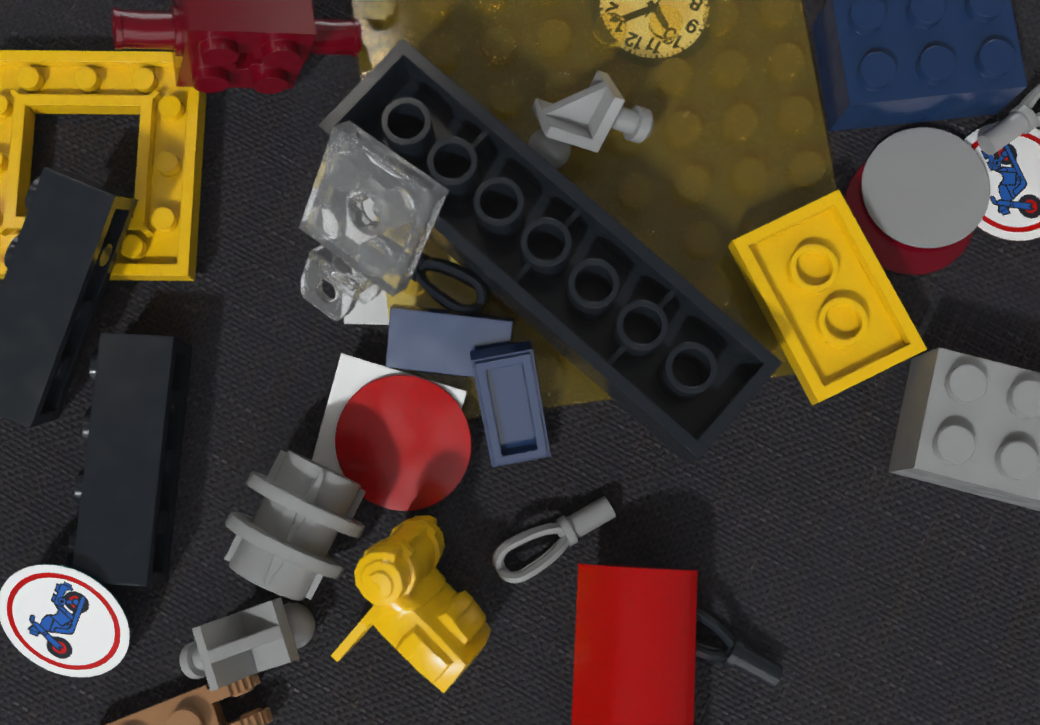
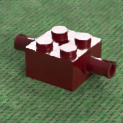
[111,0,362,94]

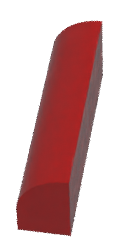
[571,564,698,725]

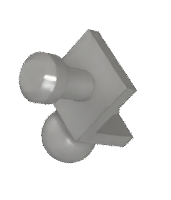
[528,70,654,170]
[179,597,315,691]

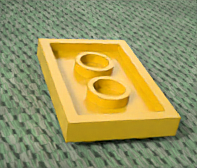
[728,189,927,405]

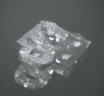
[299,120,449,321]

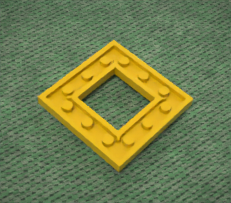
[0,50,207,281]

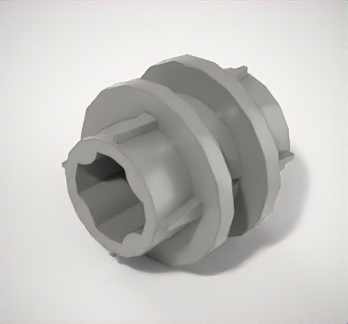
[224,450,366,601]

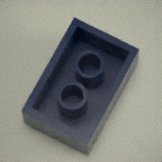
[812,0,1028,132]

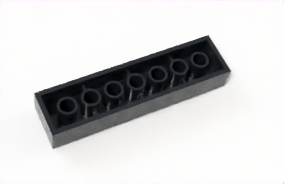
[318,38,783,464]

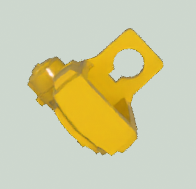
[331,515,491,693]

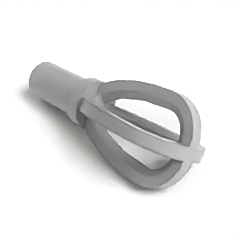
[978,84,1040,155]
[492,496,616,583]

